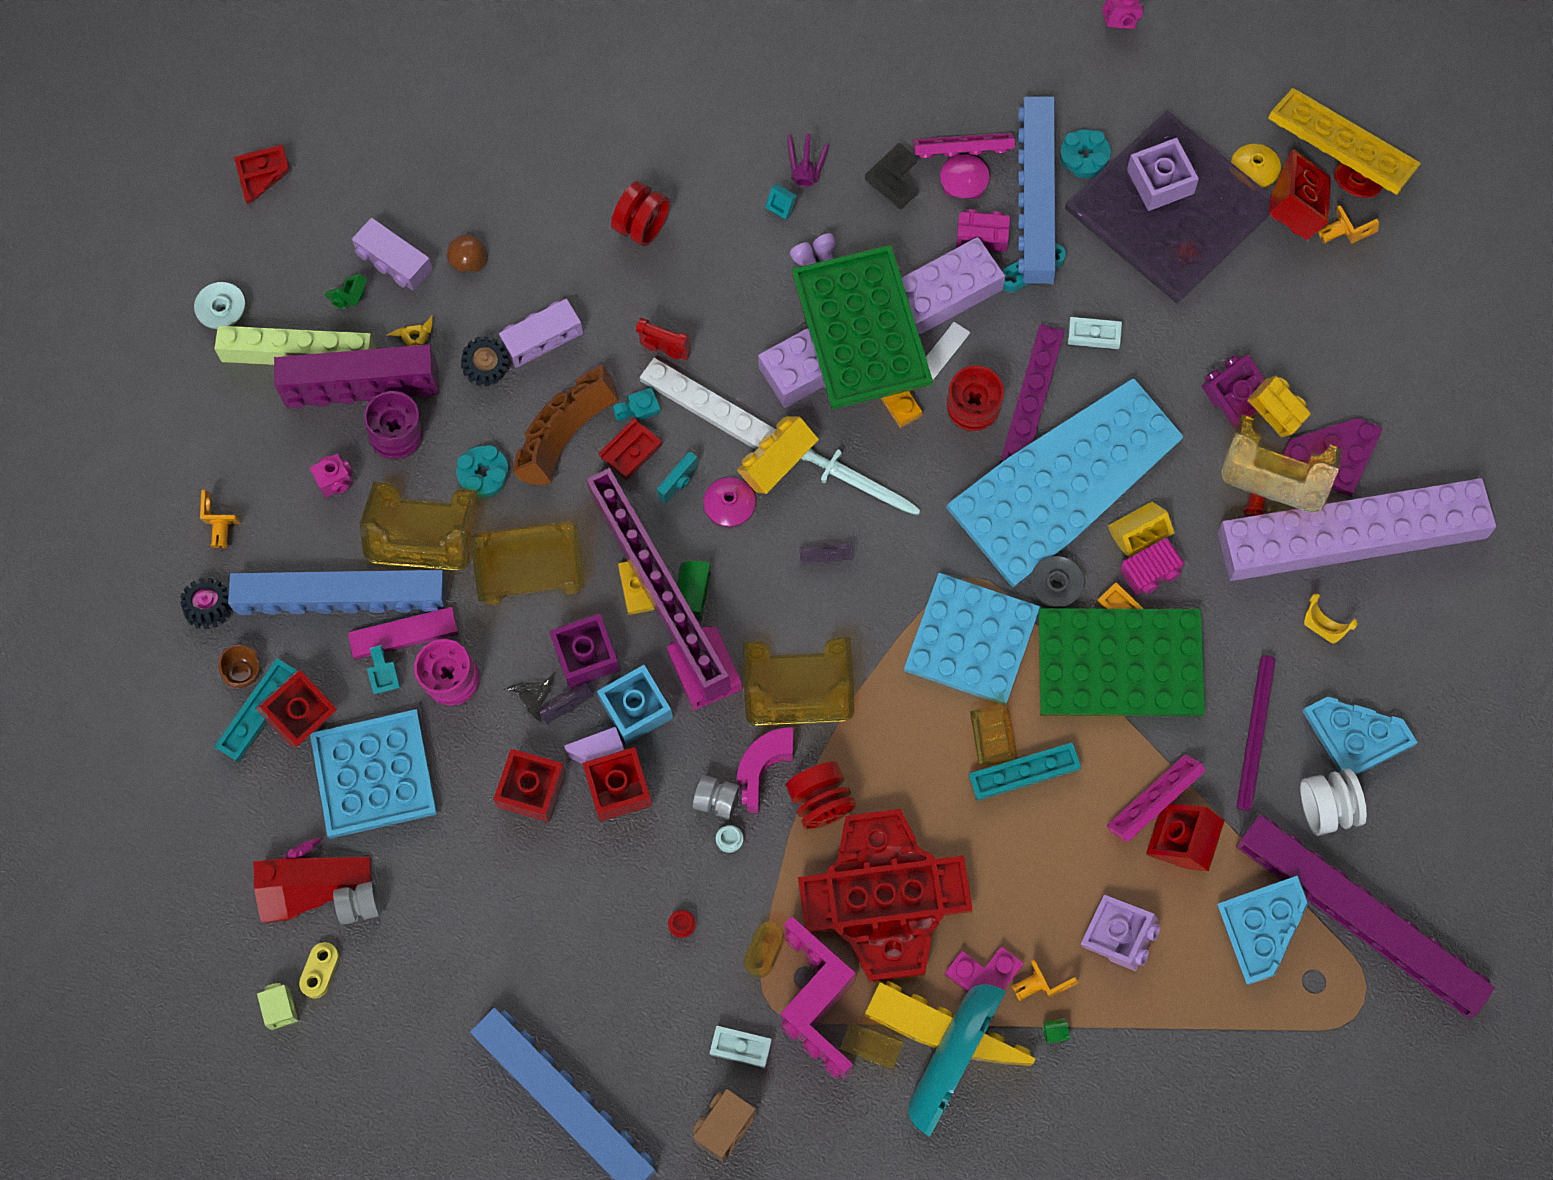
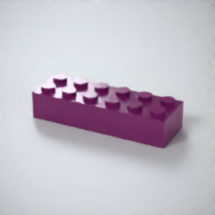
[274,344,439,409]

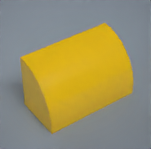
[1108,502,1175,558]

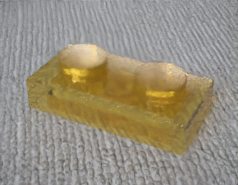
[840,1022,903,1071]

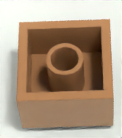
[692,1089,757,1164]

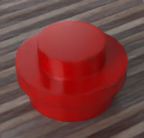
[668,910,696,938]

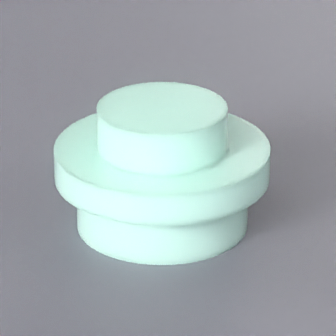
[716,825,743,853]

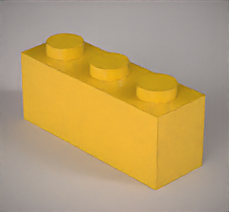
[737,416,819,494]

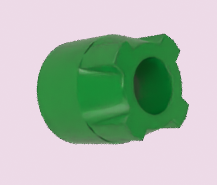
[1043,1018,1070,1044]

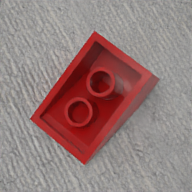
[1269,149,1331,240]

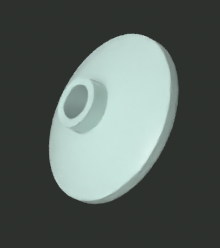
[194,282,245,329]

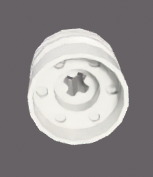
[1300,768,1367,836]

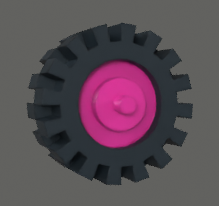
[180,578,232,629]

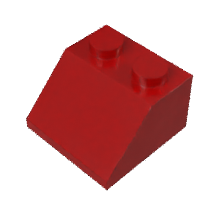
[582,747,652,822]
[1146,804,1225,871]

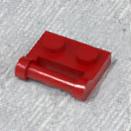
[636,317,691,361]

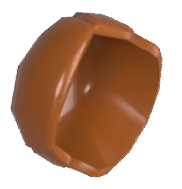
[446,235,488,273]
[218,644,260,688]

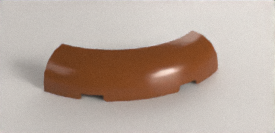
[513,364,619,485]

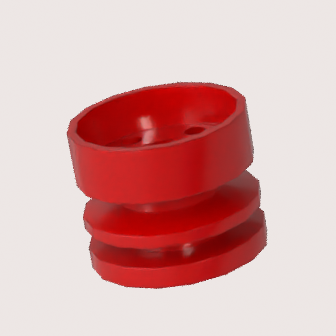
[947,365,1004,431]
[785,761,856,830]

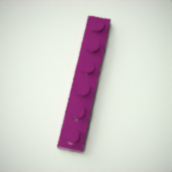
[1000,324,1065,464]

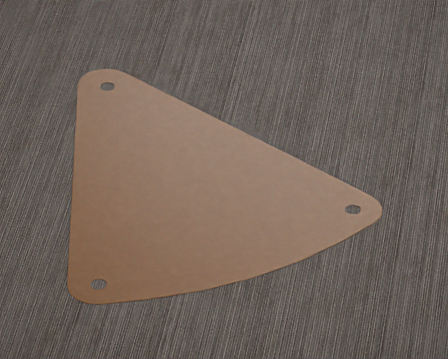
[760,577,1367,1031]

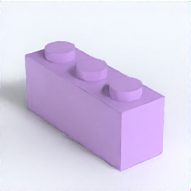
[352,218,433,291]
[499,298,583,368]

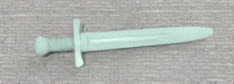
[801,448,920,515]

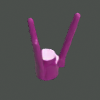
[787,133,829,187]

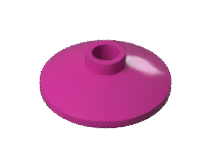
[703,477,756,527]

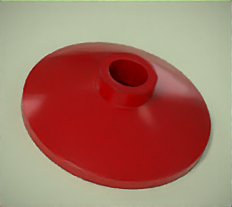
[1334,163,1383,198]

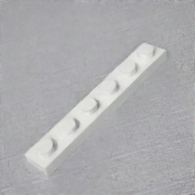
[640,358,776,450]

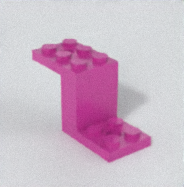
[780,916,856,1080]

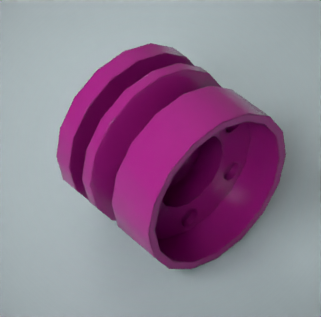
[364,391,423,460]

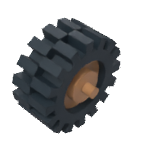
[461,336,508,387]

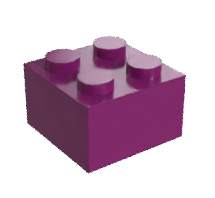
[549,613,620,689]

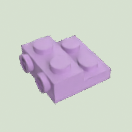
[1081,895,1161,971]

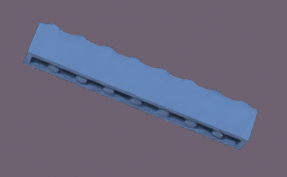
[1018,97,1055,284]
[228,570,447,615]
[470,1007,657,1180]

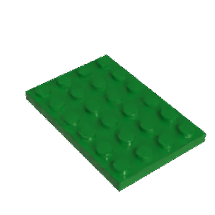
[792,245,933,410]
[1038,608,1205,717]

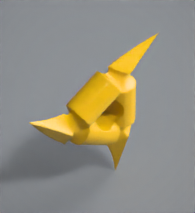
[387,314,433,346]

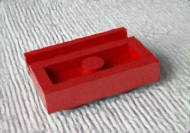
[598,418,662,481]

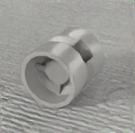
[693,774,740,820]
[333,881,381,925]

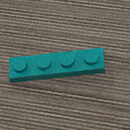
[214,658,298,763]
[968,742,1082,802]

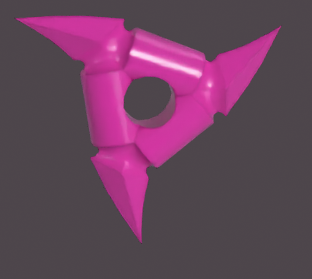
[281,837,324,859]

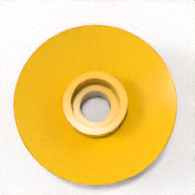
[1230,143,1281,189]

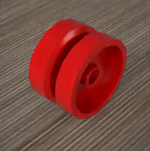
[611,181,671,247]

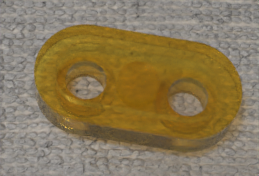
[744,922,785,978]

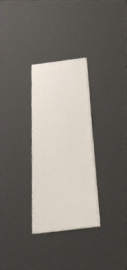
[926,322,971,380]

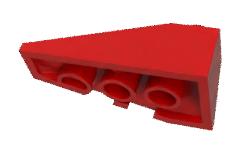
[253,857,371,923]

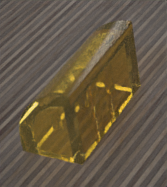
[970,704,1018,765]

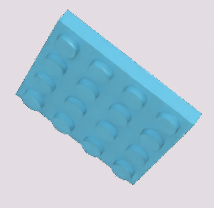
[904,573,1040,706]
[310,709,437,839]

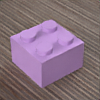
[1127,138,1199,211]

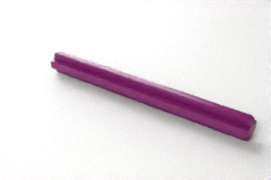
[1236,655,1276,811]

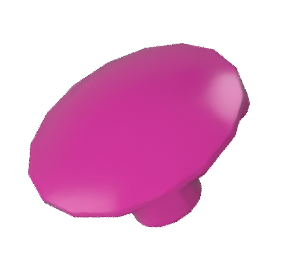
[940,154,990,199]

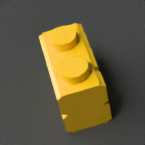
[1247,376,1311,437]

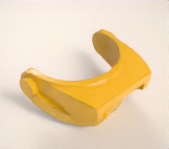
[1304,593,1359,644]

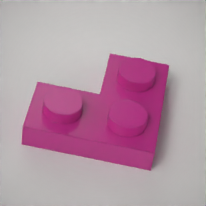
[944,946,1024,992]

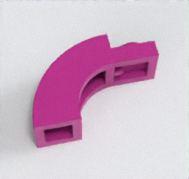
[737,727,793,813]

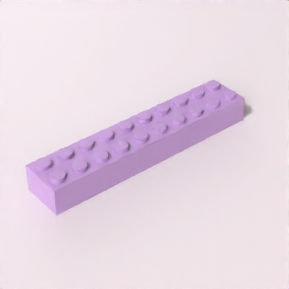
[758,237,1005,408]
[1217,478,1496,581]

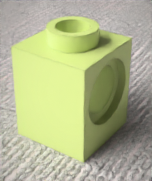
[257,983,298,1030]

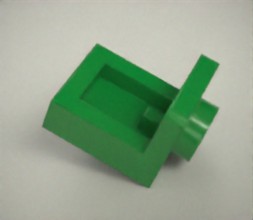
[324,274,367,309]

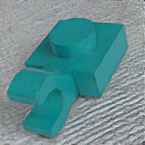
[613,387,661,422]
[367,645,401,694]

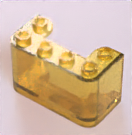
[1221,415,1342,513]

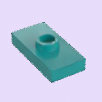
[657,452,698,505]

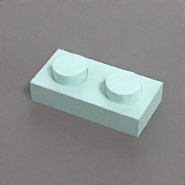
[1068,317,1122,349]
[710,1026,772,1068]

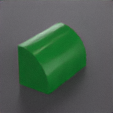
[676,561,711,621]

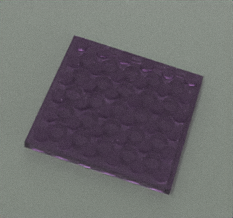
[1065,110,1271,304]

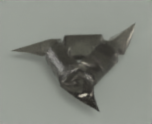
[503,673,554,723]

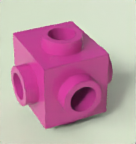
[1102,0,1143,29]
[309,454,354,498]

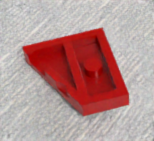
[234,145,290,204]

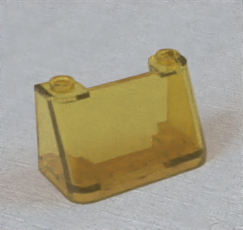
[359,482,478,570]
[469,521,585,605]
[743,637,854,725]

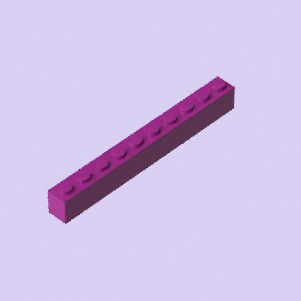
[586,468,731,702]
[1236,815,1495,1019]

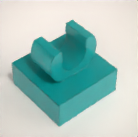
[765,184,797,220]

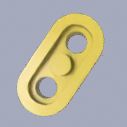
[299,942,340,999]

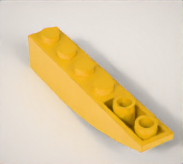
[865,981,1036,1066]

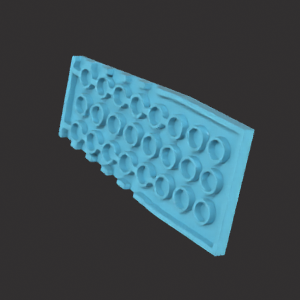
[946,379,1183,588]

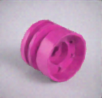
[414,639,480,706]

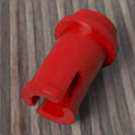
[1244,486,1267,517]

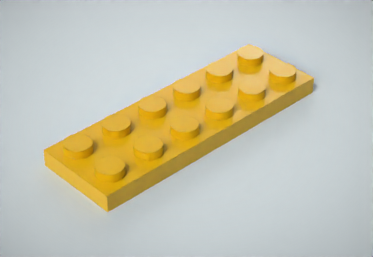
[1268,88,1421,195]

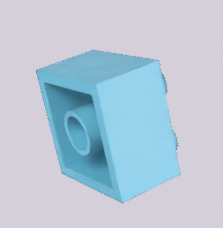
[597,665,673,745]

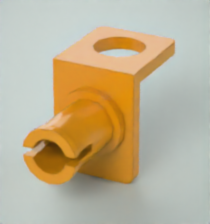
[1318,205,1379,244]
[200,489,241,549]
[1011,960,1079,1001]

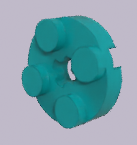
[1060,129,1111,178]
[456,445,509,498]

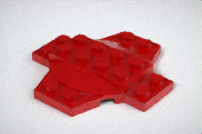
[798,809,973,983]

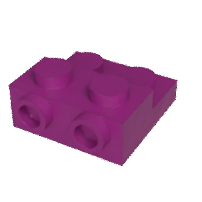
[1201,354,1265,427]

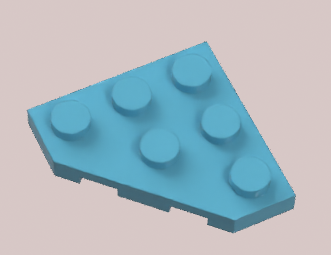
[1302,697,1418,776]
[1217,876,1309,985]

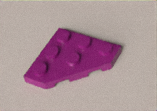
[1278,418,1383,497]

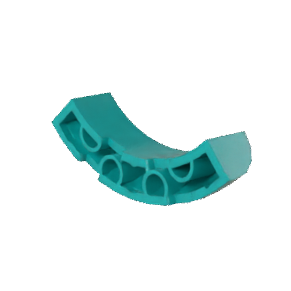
[908,984,1006,1137]

